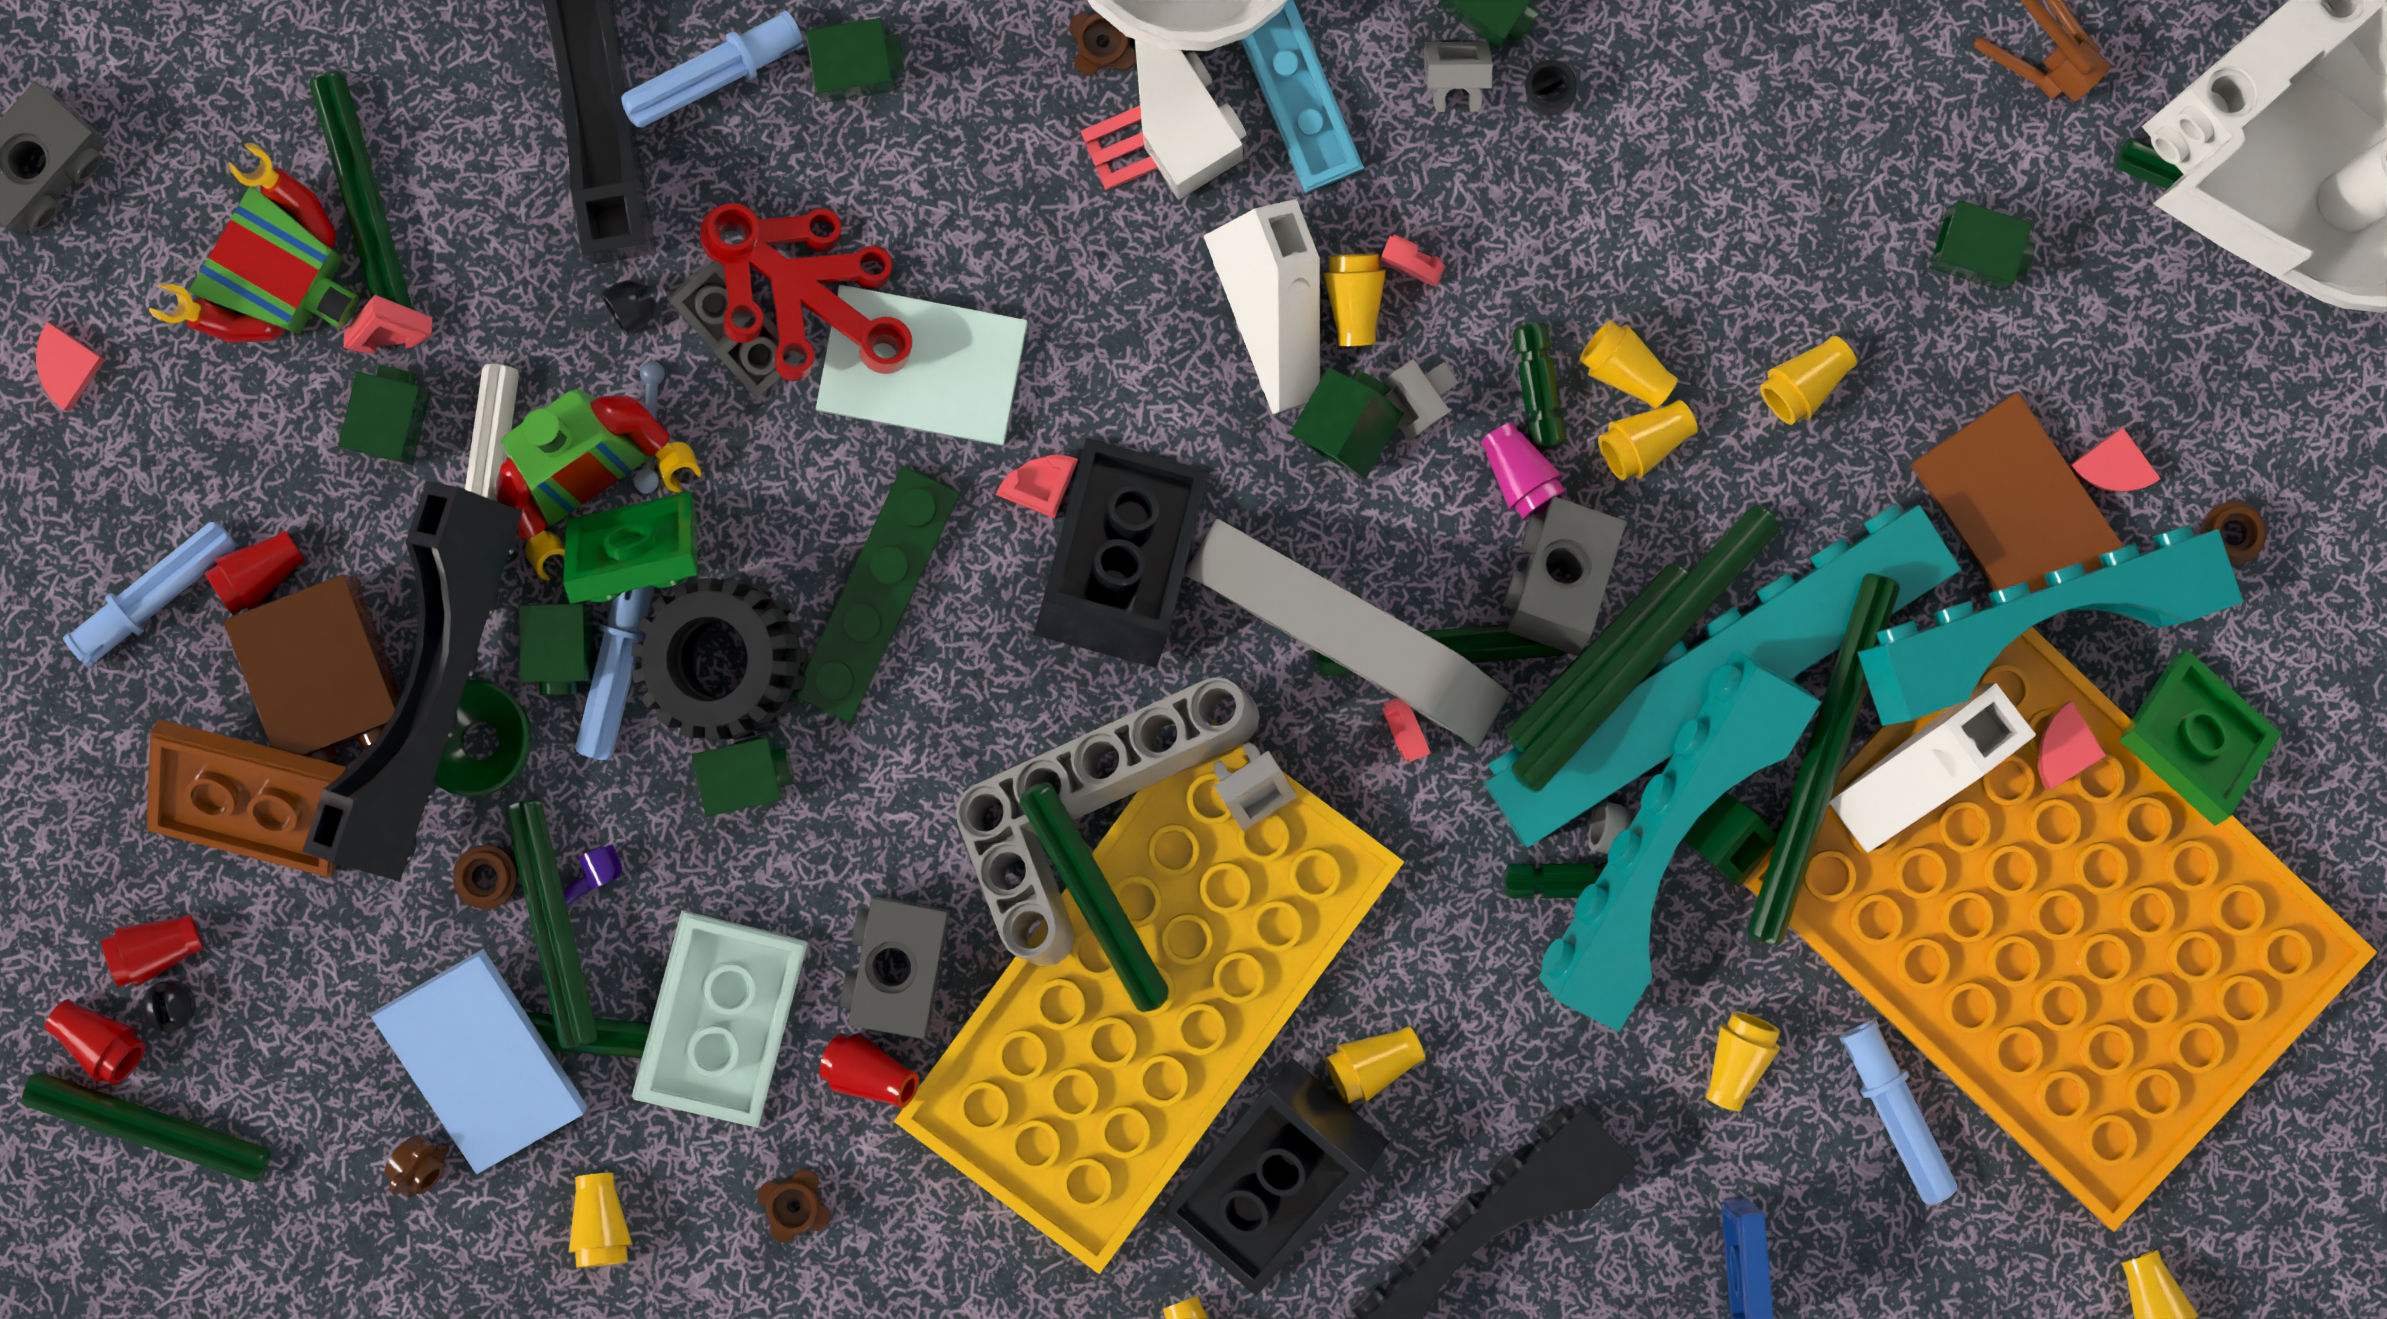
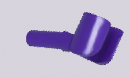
[563,845,622,907]

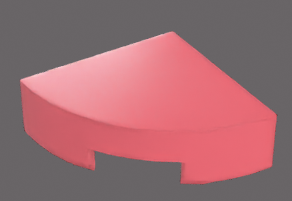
[1380,234,1445,287]
[343,295,432,353]
[36,322,105,412]
[2068,428,2161,492]
[996,455,1079,519]
[1382,698,1431,762]
[2037,701,2106,790]

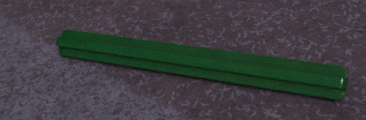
[1511,504,1780,793]
[1748,573,1900,945]

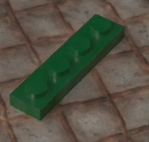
[793,466,961,723]

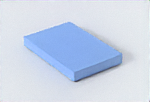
[371,949,588,1174]

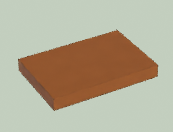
[1909,392,2124,592]
[146,719,346,878]

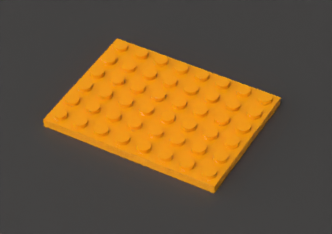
[1743,626,2377,1232]

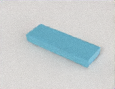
[1240,0,1364,195]

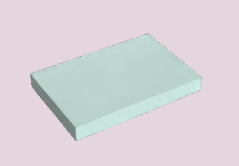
[816,285,1028,446]
[632,910,808,1128]

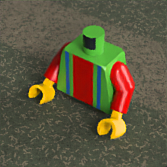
[149,143,359,343]
[494,389,701,581]

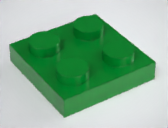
[563,491,698,604]
[2119,649,2282,826]

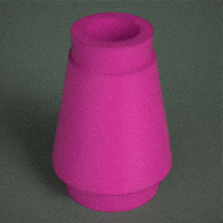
[1481,422,1566,521]

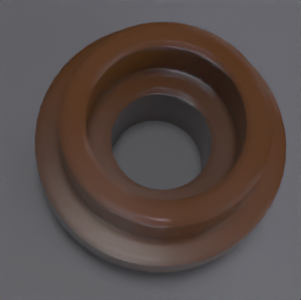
[2200,501,2266,565]
[453,845,518,909]

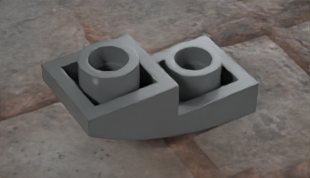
[666,258,804,399]

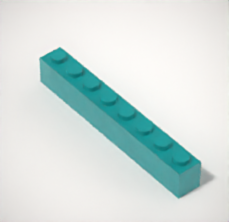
[1482,503,1961,848]

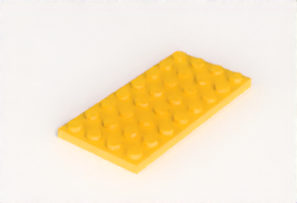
[894,719,1404,1275]

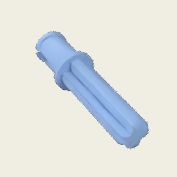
[621,10,804,127]
[63,522,236,668]
[575,586,655,760]
[1839,1020,1957,1205]

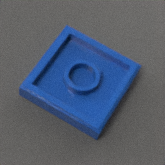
[1721,1197,1774,1319]

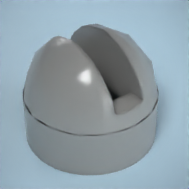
[1588,801,1636,854]

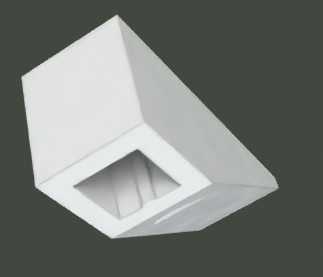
[1135,39,1247,200]
[1204,199,1320,414]
[1829,683,2036,853]

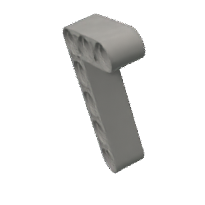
[1184,519,1511,748]
[956,677,1260,966]

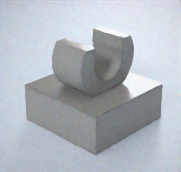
[1424,41,1493,112]
[1382,359,1459,442]
[1214,742,1297,831]

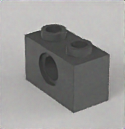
[0,81,109,235]
[1502,496,1627,656]
[840,895,951,1039]

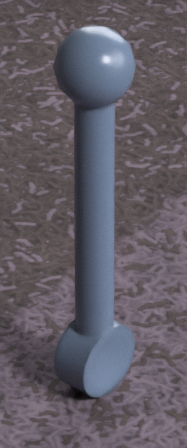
[634,361,665,494]

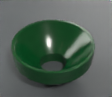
[436,680,532,797]

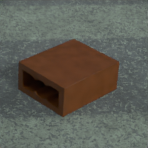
[223,574,401,762]

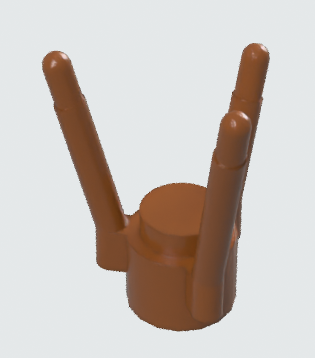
[1974,0,2111,102]

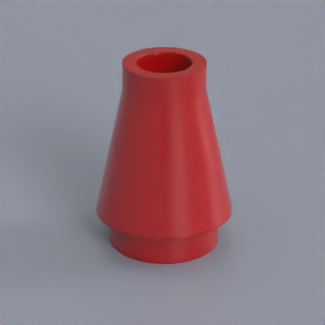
[204,530,306,616]
[101,914,204,988]
[45,999,145,1085]
[819,1033,919,1108]

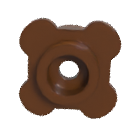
[1069,13,1136,76]
[384,1135,449,1198]
[758,1169,831,1242]

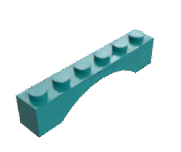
[1857,524,2243,726]
[1538,650,1821,1032]

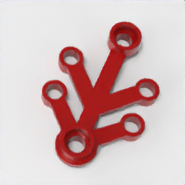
[700,203,912,381]

